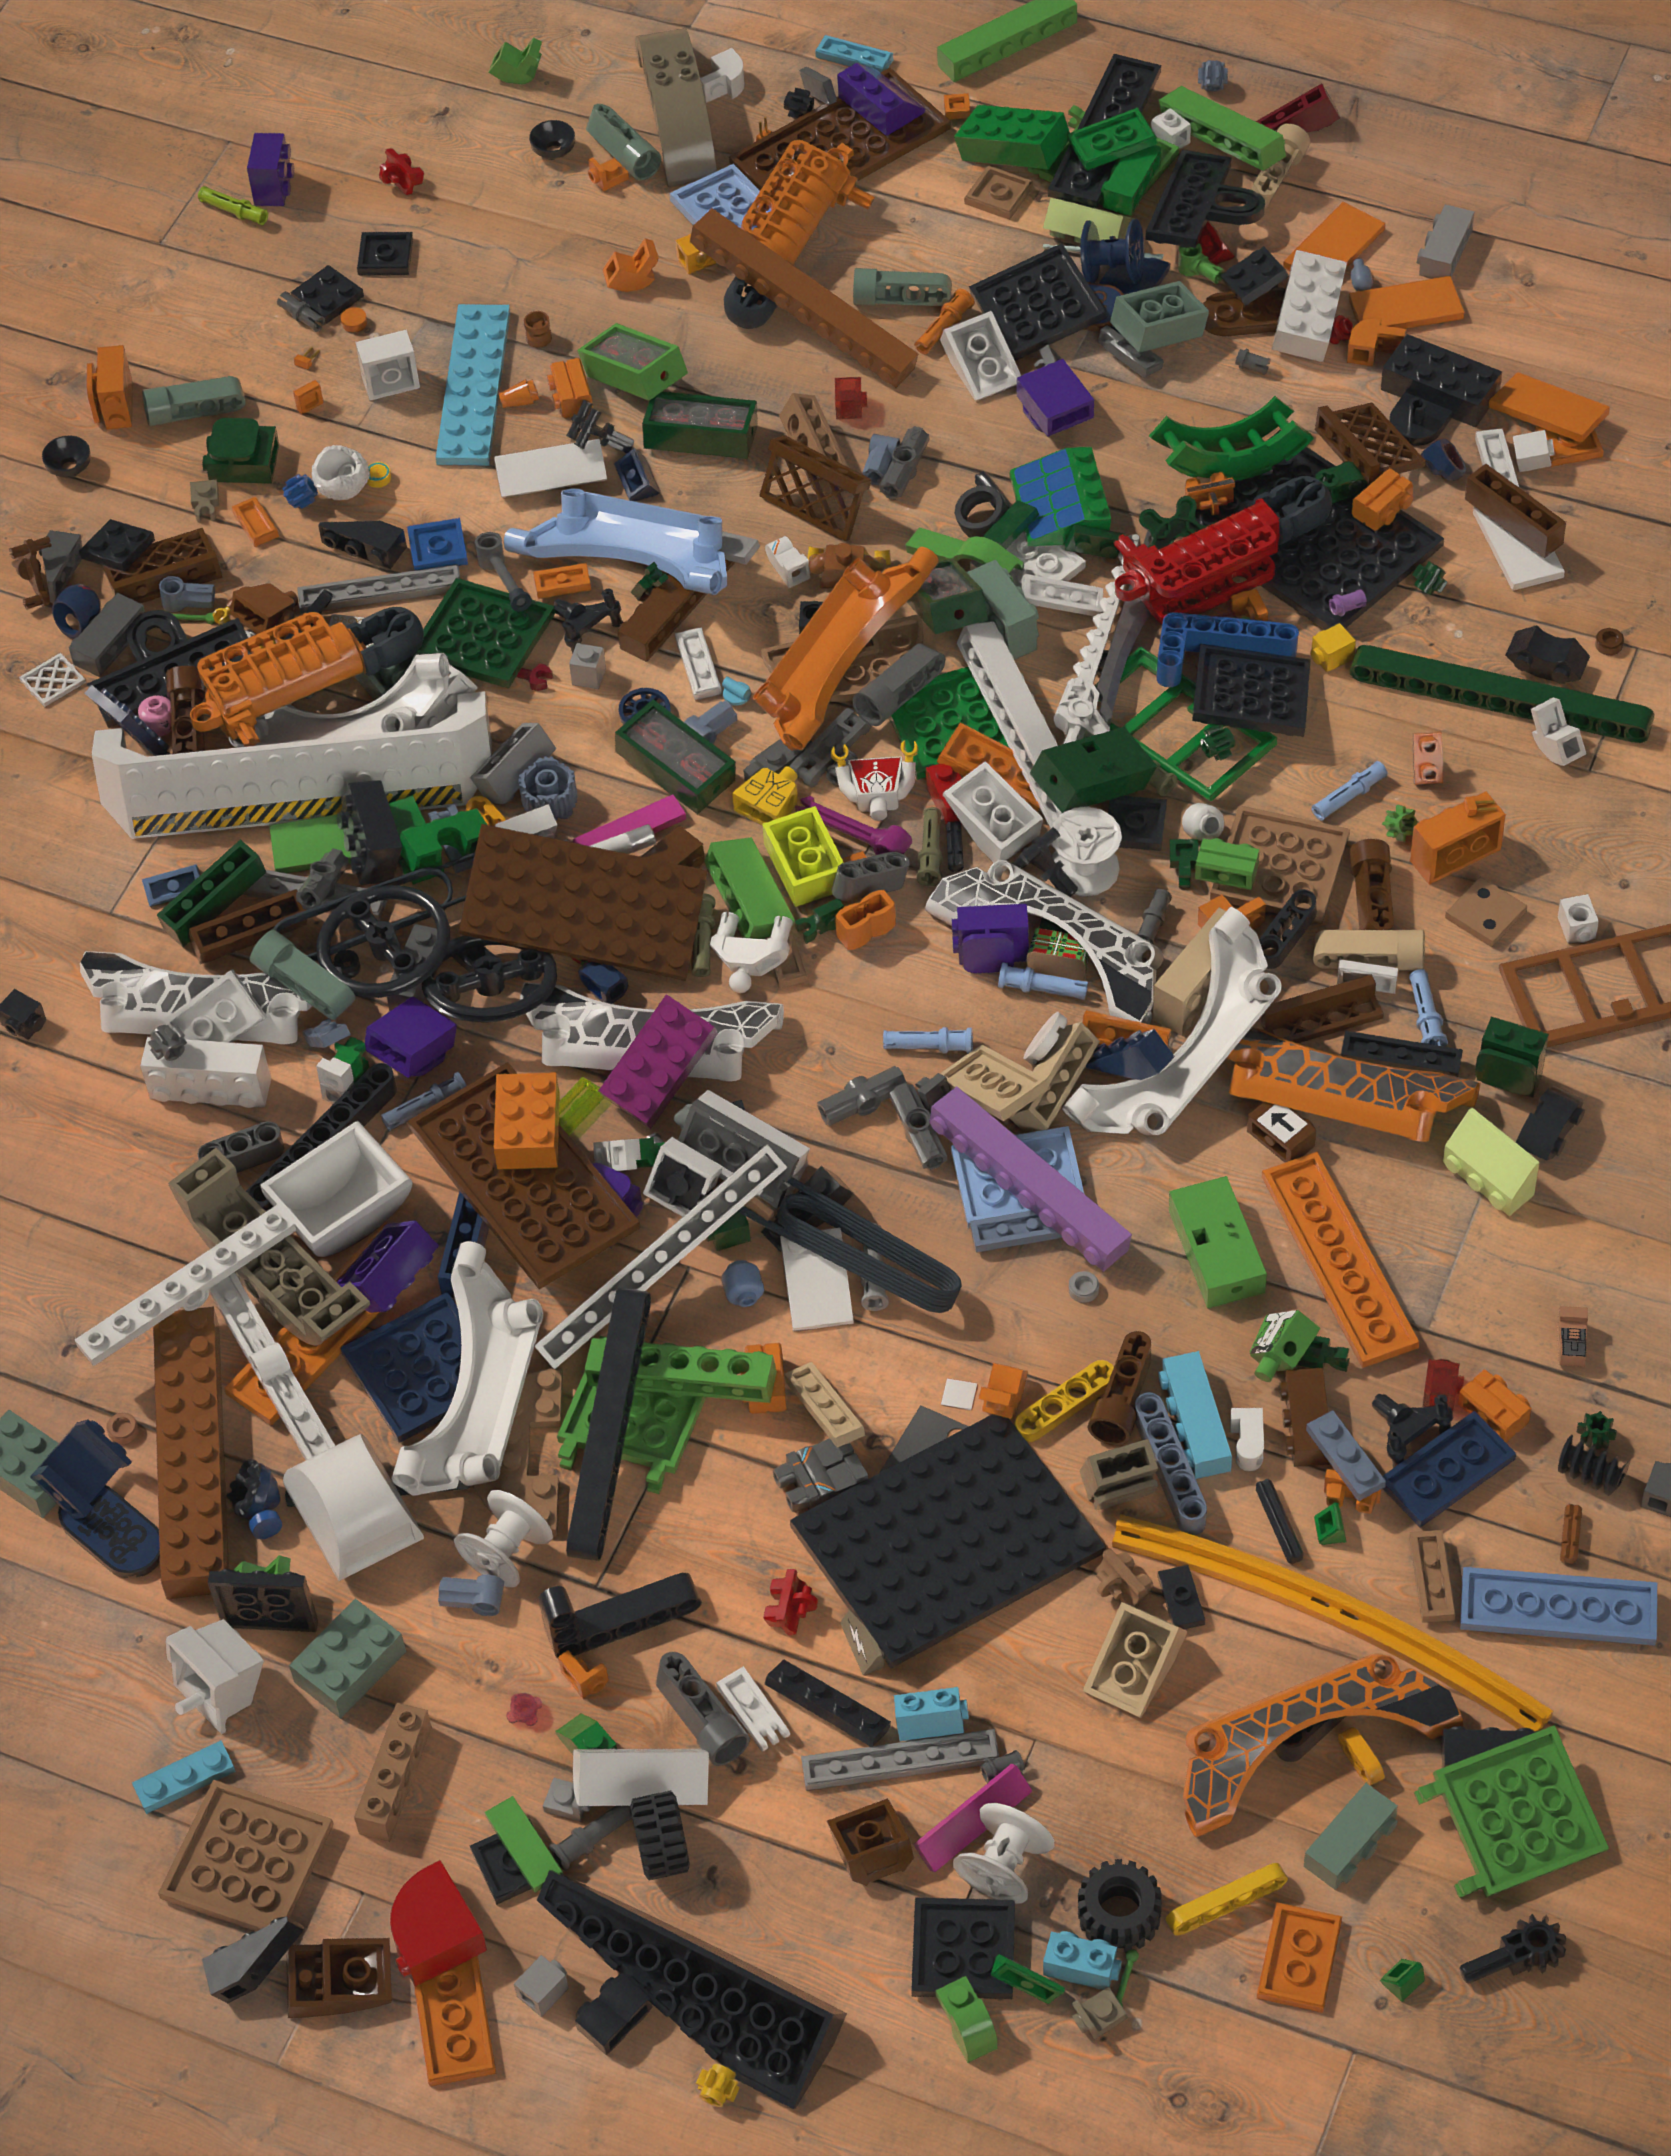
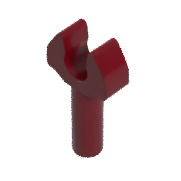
[517,663,553,691]

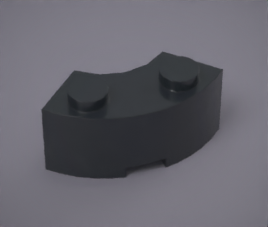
[1505,625,1590,684]
[1516,1085,1585,1161]

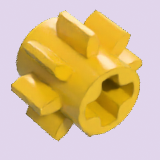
[695,2064,740,2107]

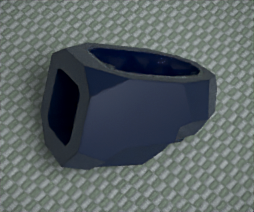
[578,962,629,1004]

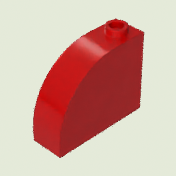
[390,1860,487,1987]

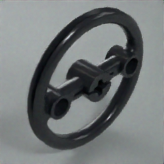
[316,885,451,998]
[422,935,557,1023]

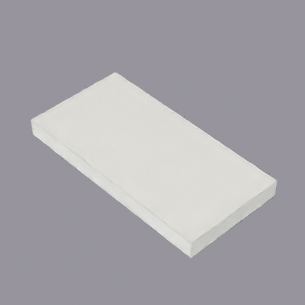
[1473,507,1565,591]

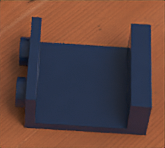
[30,1419,132,1519]

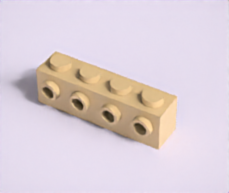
[1010,1022,1100,1133]

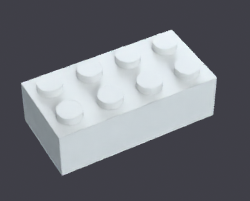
[1272,250,1347,362]
[140,1037,271,1108]

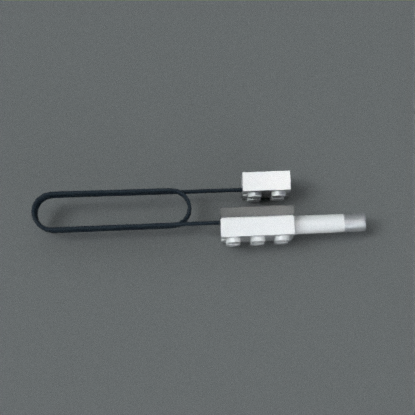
[273,804,656,961]

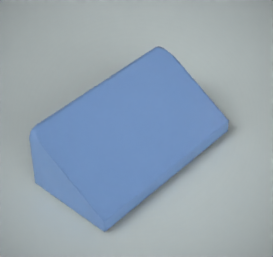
[142,864,200,907]

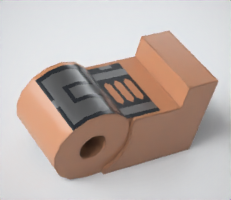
[1557,1306,1588,1367]

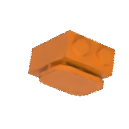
[87,345,133,430]

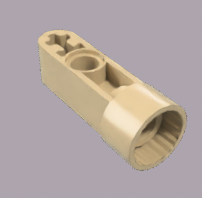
[1251,124,1310,209]
[1313,930,1425,971]

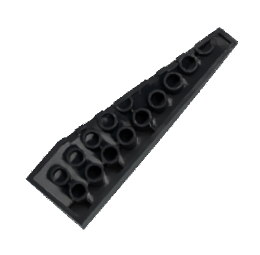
[536,1870,847,2109]

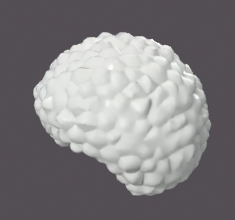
[312,445,370,500]

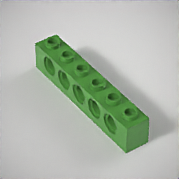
[585,1337,777,1403]

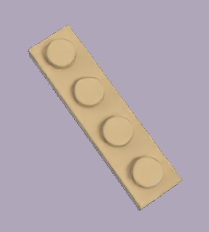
[784,1362,865,1448]

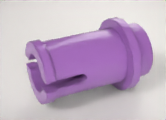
[1329,589,1367,616]

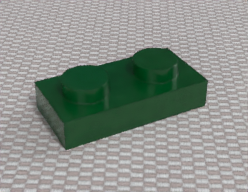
[1064,525,1125,559]

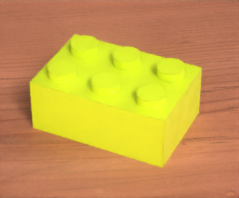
[762,806,844,907]

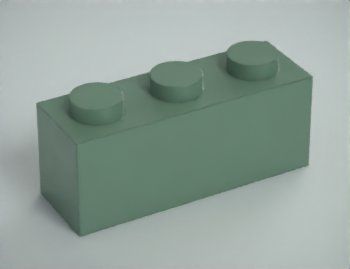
[1304,1783,1398,1890]

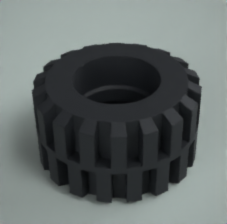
[630,1790,690,1881]
[1078,1859,1162,1953]

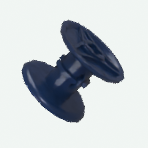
[1080,219,1145,284]

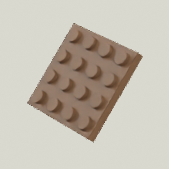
[1210,805,1350,924]
[158,1780,334,1931]

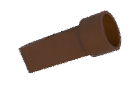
[166,666,206,754]
[1350,839,1394,930]
[1087,1331,1151,1446]

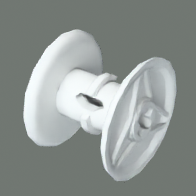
[1052,807,1122,897]
[454,1490,553,1587]
[953,1803,1054,1904]

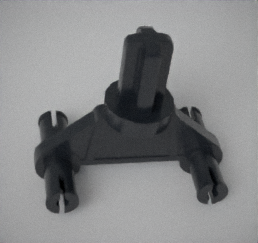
[566,400,634,453]
[554,589,623,654]
[1011,827,1078,897]
[1372,1394,1454,1468]

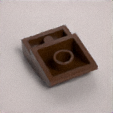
[286,1938,392,2018]

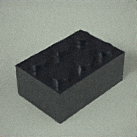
[337,780,402,885]

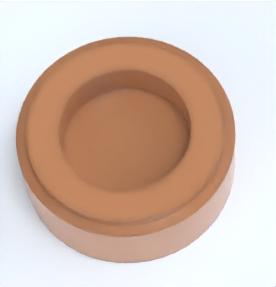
[106,1413,139,1445]

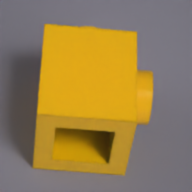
[1310,623,1356,672]

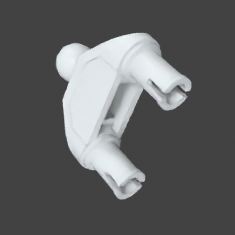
[710,912,793,993]

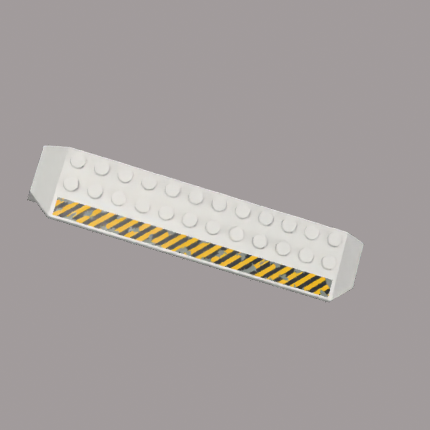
[92,691,492,839]

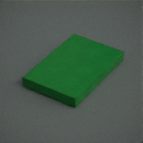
[1067,108,1158,170]

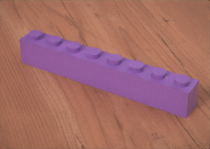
[929,1086,1132,1272]

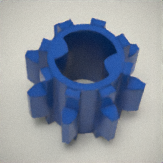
[282,474,318,509]

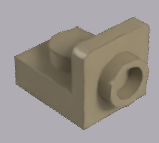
[1072,1986,1128,2040]

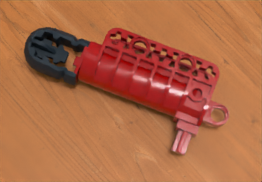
[1114,476,1332,625]

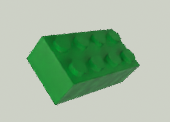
[954,105,1070,169]

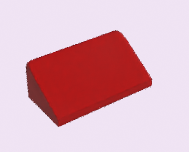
[1198,221,1235,265]

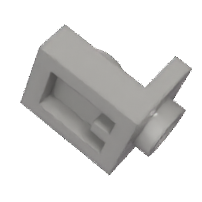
[543,1778,592,1822]

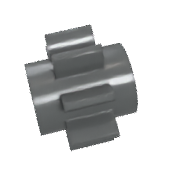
[148,1025,187,1061]

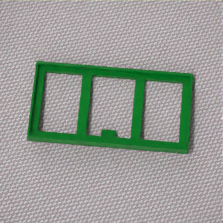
[1094,647,1277,801]

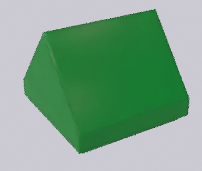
[1314,1502,1347,1545]
[1380,1959,1425,2002]

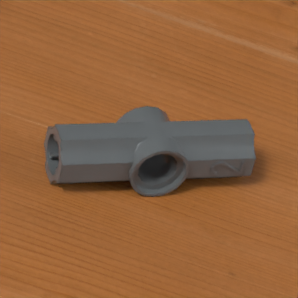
[879,426,930,500]
[296,848,348,910]
[817,1066,907,1126]
[889,1083,947,1170]

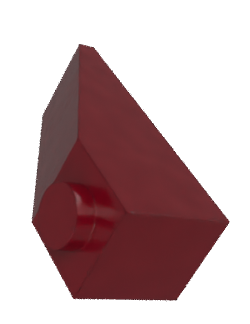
[1255,83,1340,133]

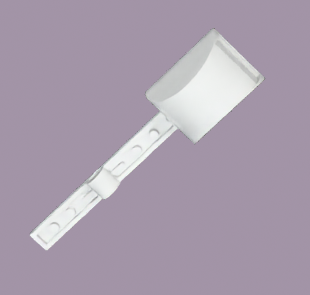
[75,1121,413,1366]
[209,1272,424,1581]

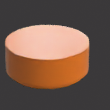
[341,307,367,332]

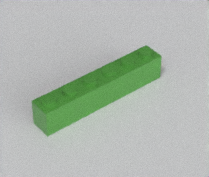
[937,0,1077,82]
[1159,86,1286,171]

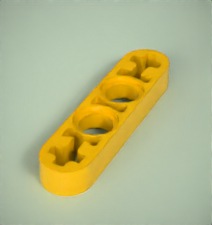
[1015,1360,1114,1442]
[1165,1863,1288,1936]

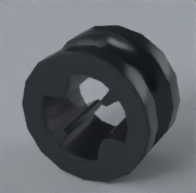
[333,950,361,979]

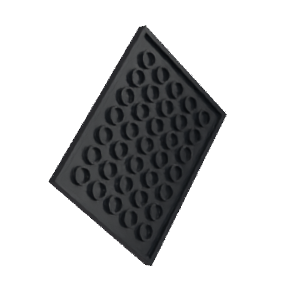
[1195,429,1444,630]
[790,1414,1106,1668]

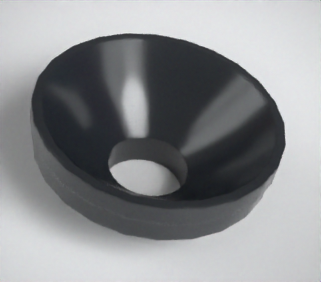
[529,120,575,160]
[42,435,91,477]

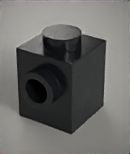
[0,988,46,1040]

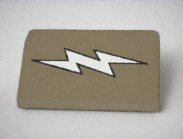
[840,1610,884,1675]

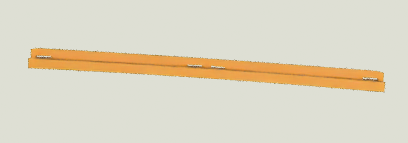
[1112,1514,1553,1731]

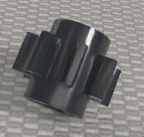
[784,88,814,119]

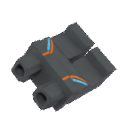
[773,1438,868,1512]

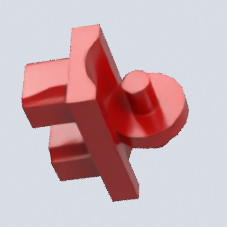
[379,148,424,195]
[763,1569,819,1635]

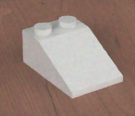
[940,311,1021,402]
[943,761,1043,863]
[780,1228,854,1332]

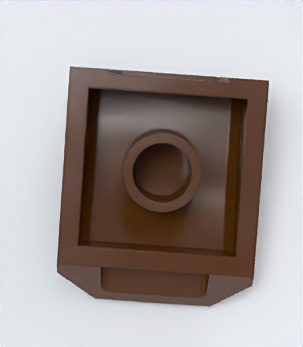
[827,1798,914,1886]

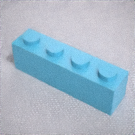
[1158,1351,1232,1479]

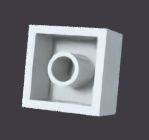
[355,330,420,401]

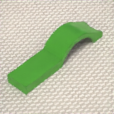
[905,527,1024,582]

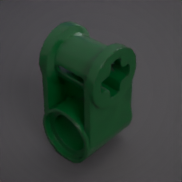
[1315,461,1368,504]

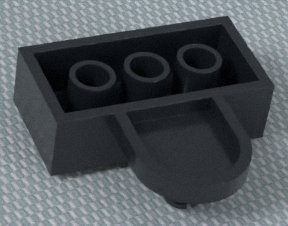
[1381,334,1502,446]

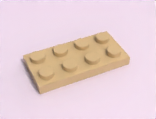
[940,1044,1050,1121]

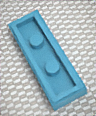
[815,35,894,73]

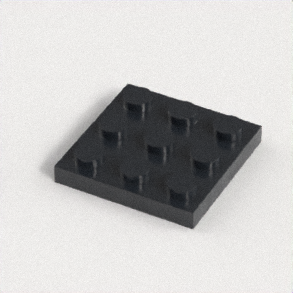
[208,1569,318,1632]
[911,1897,1015,1999]

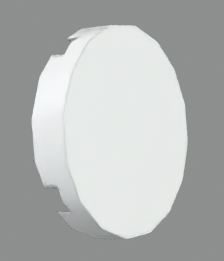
[1023,1012,1067,1065]

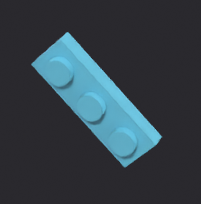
[132,1740,236,1814]

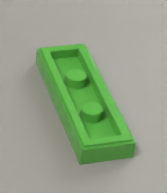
[485,1796,563,1893]

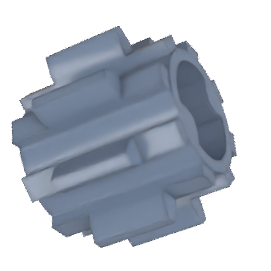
[1198,60,1228,91]

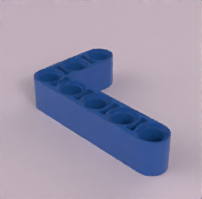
[1156,613,1299,687]

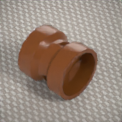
[524,311,552,348]

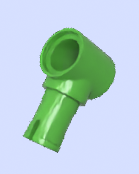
[1178,244,1225,284]

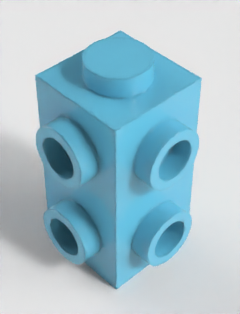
[894,1687,969,1741]
[1043,1931,1122,1990]

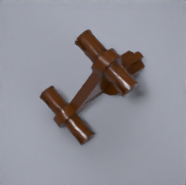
[9,536,52,610]

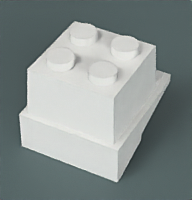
[166,1619,264,1734]

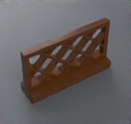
[1315,402,1426,487]
[759,435,872,541]
[102,527,222,603]

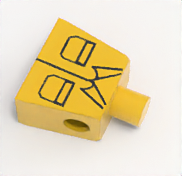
[732,766,798,825]

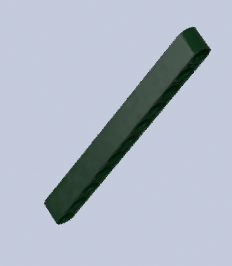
[1349,645,1655,743]

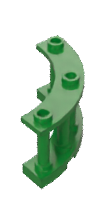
[1149,396,1314,481]

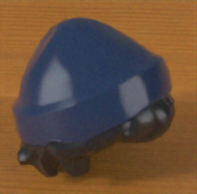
[226,1459,281,1520]

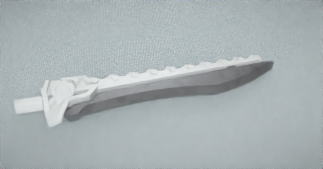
[1054,531,1152,744]

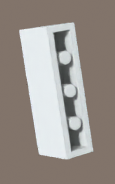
[494,439,607,498]
[573,1749,709,1806]

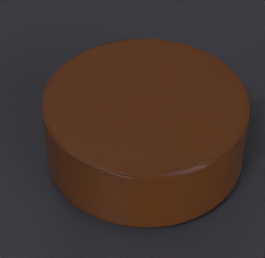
[1595,628,1624,655]

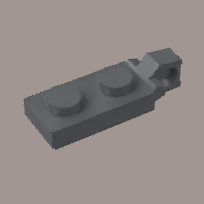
[1098,325,1164,378]
[743,739,812,782]

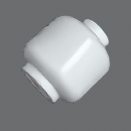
[1182,803,1224,841]

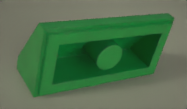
[991,1954,1065,2004]

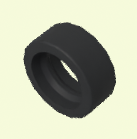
[954,486,1008,538]

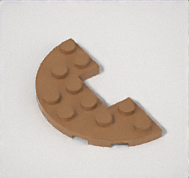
[761,614,924,702]
[472,1368,563,1536]

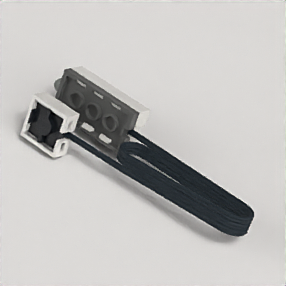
[643,1090,962,1313]

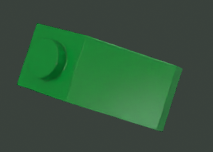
[555,1713,617,1755]

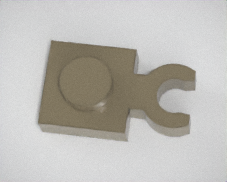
[190,479,219,522]

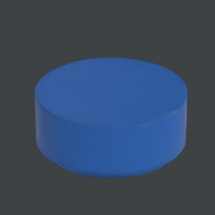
[249,1510,282,1539]

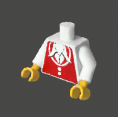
[831,740,919,821]

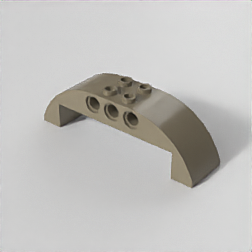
[635,28,717,187]
[168,1148,370,1346]

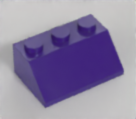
[837,63,925,136]
[337,1220,439,1313]

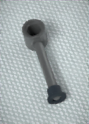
[475,532,532,612]

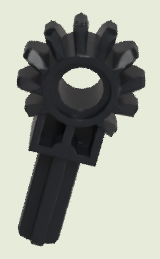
[1459,1913,1566,1984]

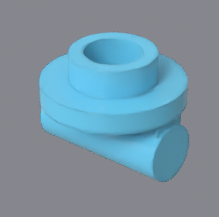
[722,677,751,706]

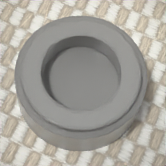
[1069,1271,1099,1303]

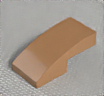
[744,1194,778,1222]

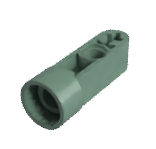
[586,104,662,181]
[853,268,952,306]
[142,376,246,426]
[250,930,356,1020]

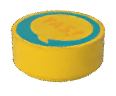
[367,462,392,488]

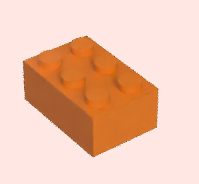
[1410,791,1506,885]
[494,1072,560,1169]

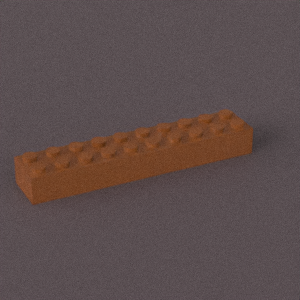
[153,1306,229,1600]

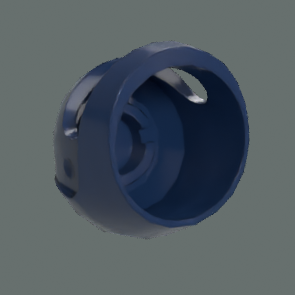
[52,584,101,639]

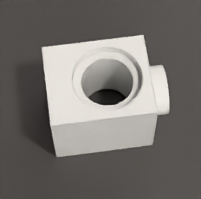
[1558,894,1599,944]

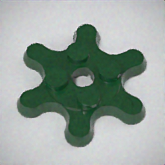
[1139,496,1216,550]

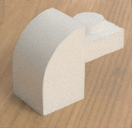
[700,48,745,103]
[1531,697,1586,766]

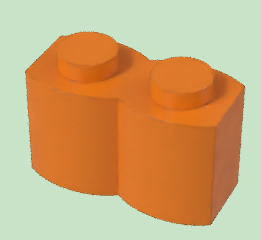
[835,890,896,950]

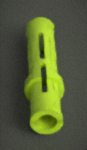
[198,186,269,225]

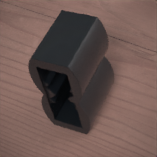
[575,1973,653,2055]

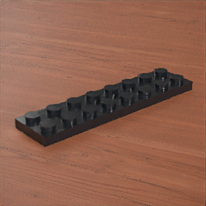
[1048,54,1162,209]

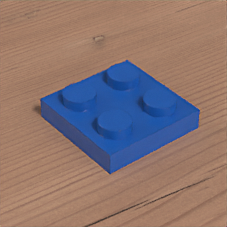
[407,518,468,571]

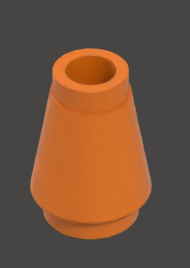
[499,379,539,408]

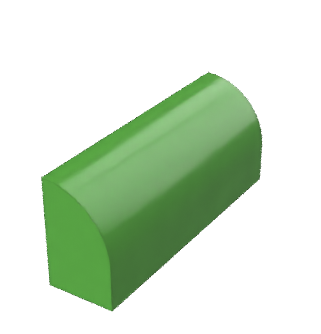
[704,837,795,939]

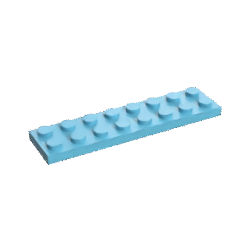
[436,304,510,466]

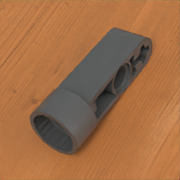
[853,643,946,726]
[656,1652,750,1766]

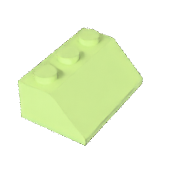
[1043,198,1135,243]
[1443,1108,1539,1216]

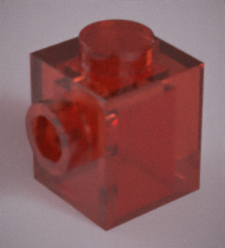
[835,377,867,419]
[1422,1359,1464,1411]

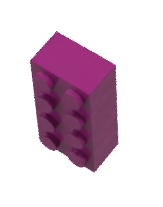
[598,994,718,1129]

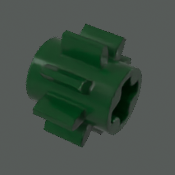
[1412,561,1448,595]
[1200,725,1236,761]
[1576,1411,1617,1450]

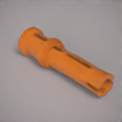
[914,289,975,355]

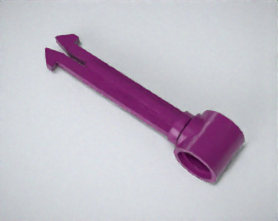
[795,796,912,855]

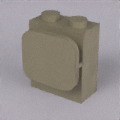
[1080,1439,1158,1510]

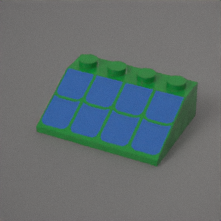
[1009,447,1111,546]

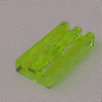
[559,1077,604,1136]

